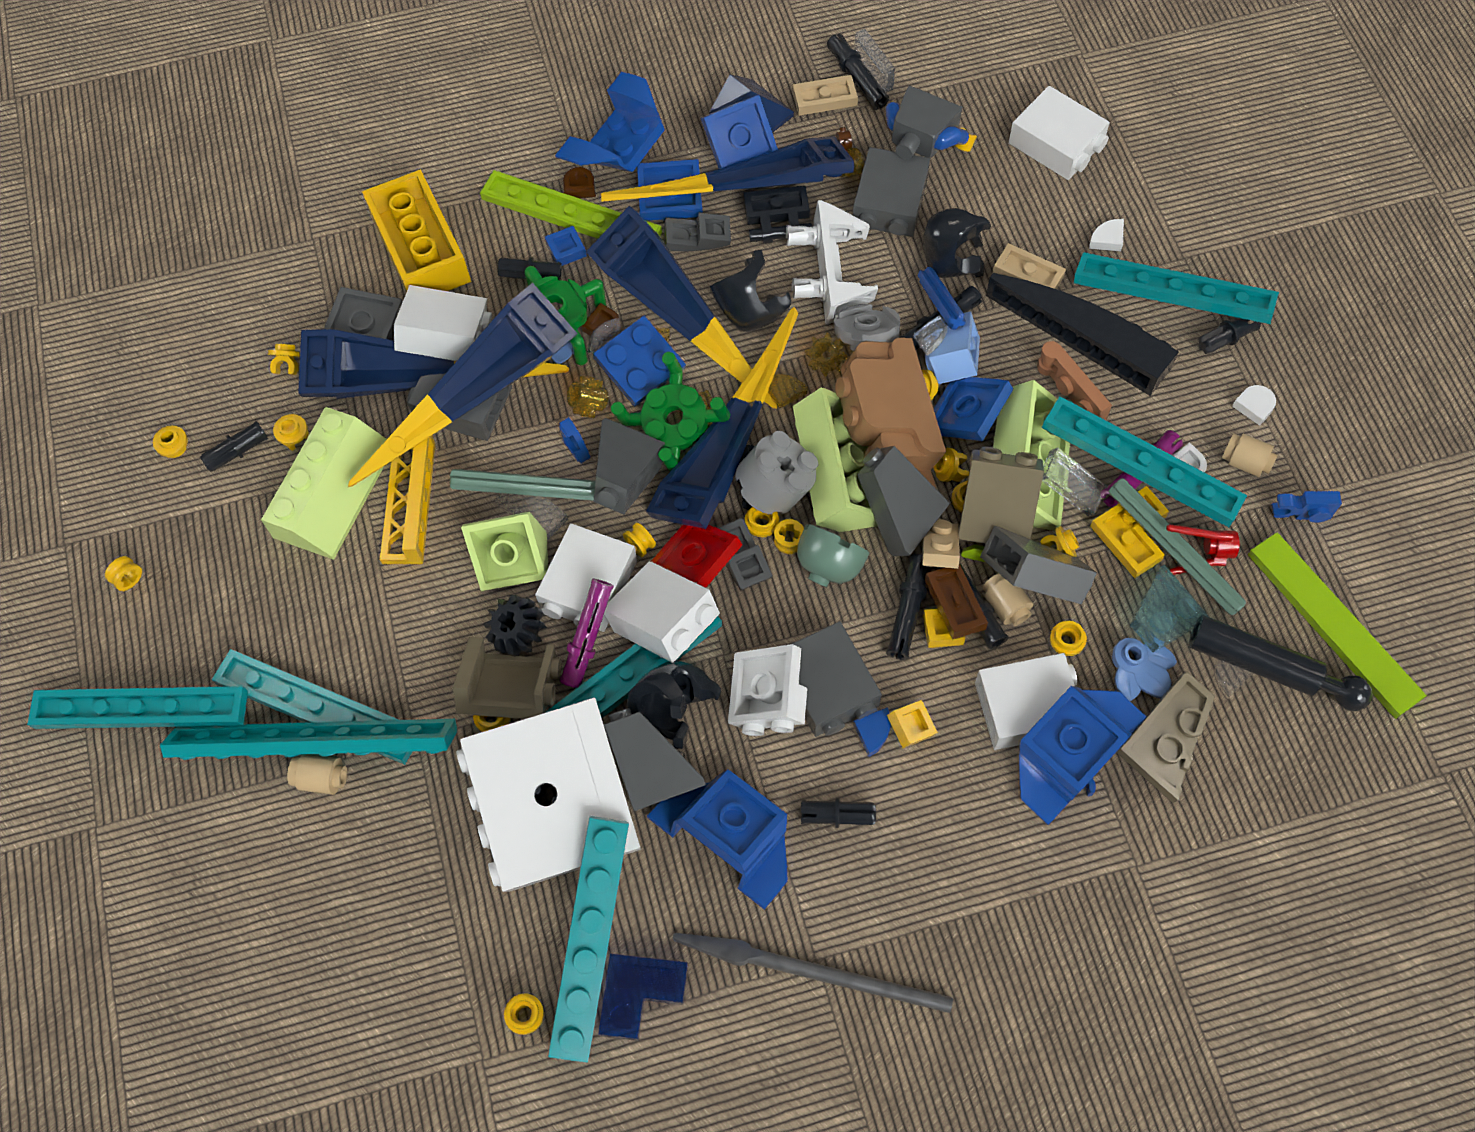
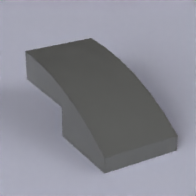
[663,213,731,251]
[718,518,773,591]

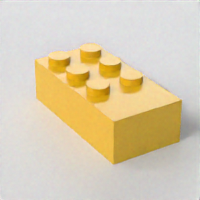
[362,169,471,293]

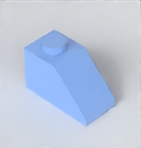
[925,311,980,384]

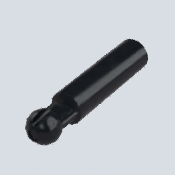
[1188,615,1373,711]

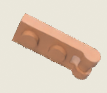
[1037,341,1112,420]

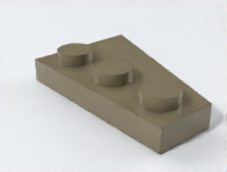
[1116,671,1215,803]

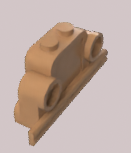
[835,338,946,488]

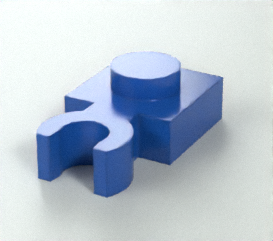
[1271,491,1342,523]

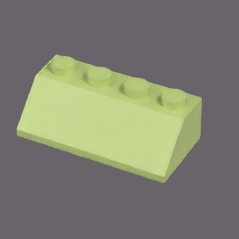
[993,380,1070,531]
[793,387,878,532]
[261,407,387,560]

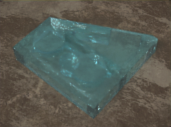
[1130,565,1209,653]

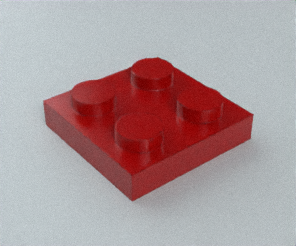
[650,525,742,588]

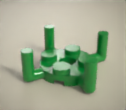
[525,266,607,365]
[611,352,730,471]

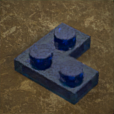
[598,954,688,1041]

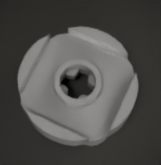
[834,304,900,351]

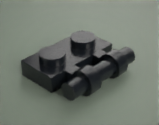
[744,186,812,244]

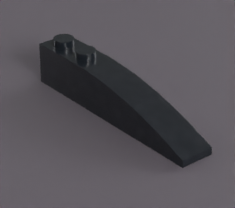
[986,273,1179,396]

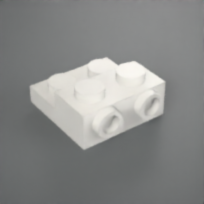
[728,644,807,736]

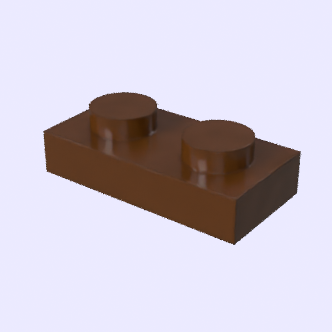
[925,564,988,640]

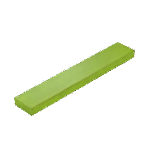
[480,170,662,239]
[1248,532,1427,719]

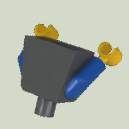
[885,85,977,160]

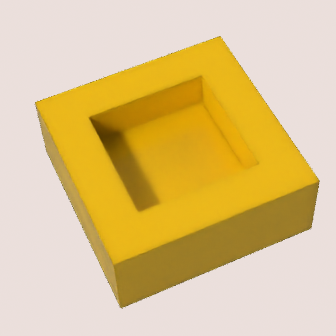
[923,609,965,648]
[887,700,938,748]

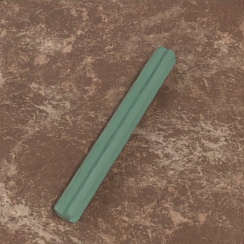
[450,469,595,501]
[1109,478,1246,615]

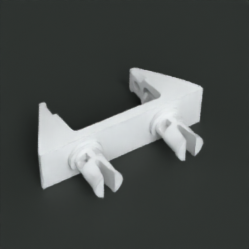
[786,200,878,324]

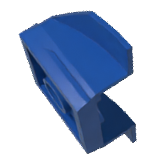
[555,72,665,172]
[1018,686,1147,825]
[647,769,788,910]

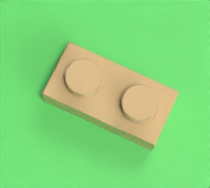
[792,75,858,116]
[992,243,1066,289]
[922,519,960,569]

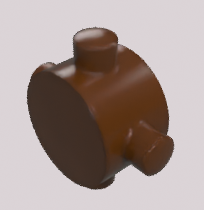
[836,127,852,153]

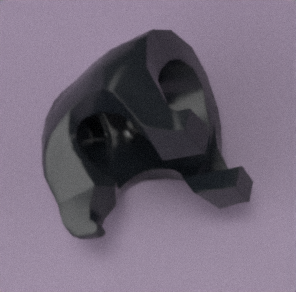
[923,208,991,278]
[710,249,792,332]
[627,661,721,749]

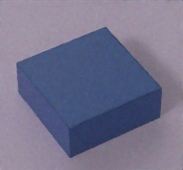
[545,226,587,266]

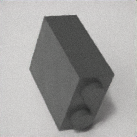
[853,147,931,237]
[792,621,882,737]

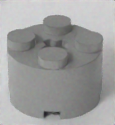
[736,431,818,515]

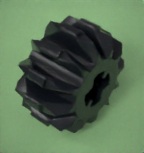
[483,595,547,657]

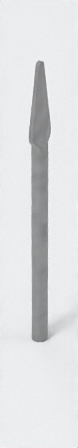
[673,933,953,1013]

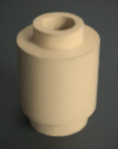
[1222,433,1278,477]
[982,573,1033,626]
[287,754,347,795]

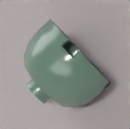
[797,524,870,588]

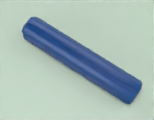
[917,267,966,330]

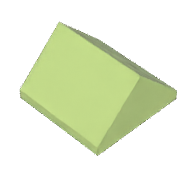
[461,512,548,591]

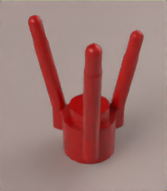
[1163,524,1240,577]

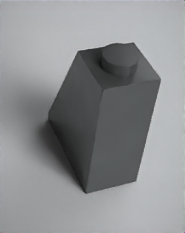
[407,373,512,441]
[593,418,665,515]
[857,446,950,557]
[980,526,1097,604]
[604,708,706,811]

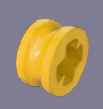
[774,519,804,554]
[623,522,656,557]
[105,556,142,591]

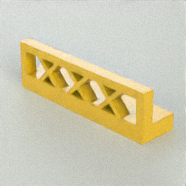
[380,436,435,564]

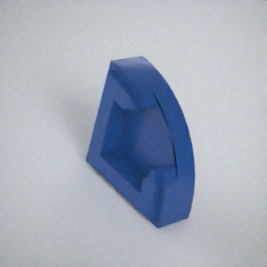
[559,417,591,463]
[854,707,891,757]

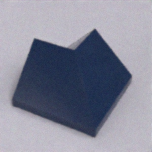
[709,74,794,133]

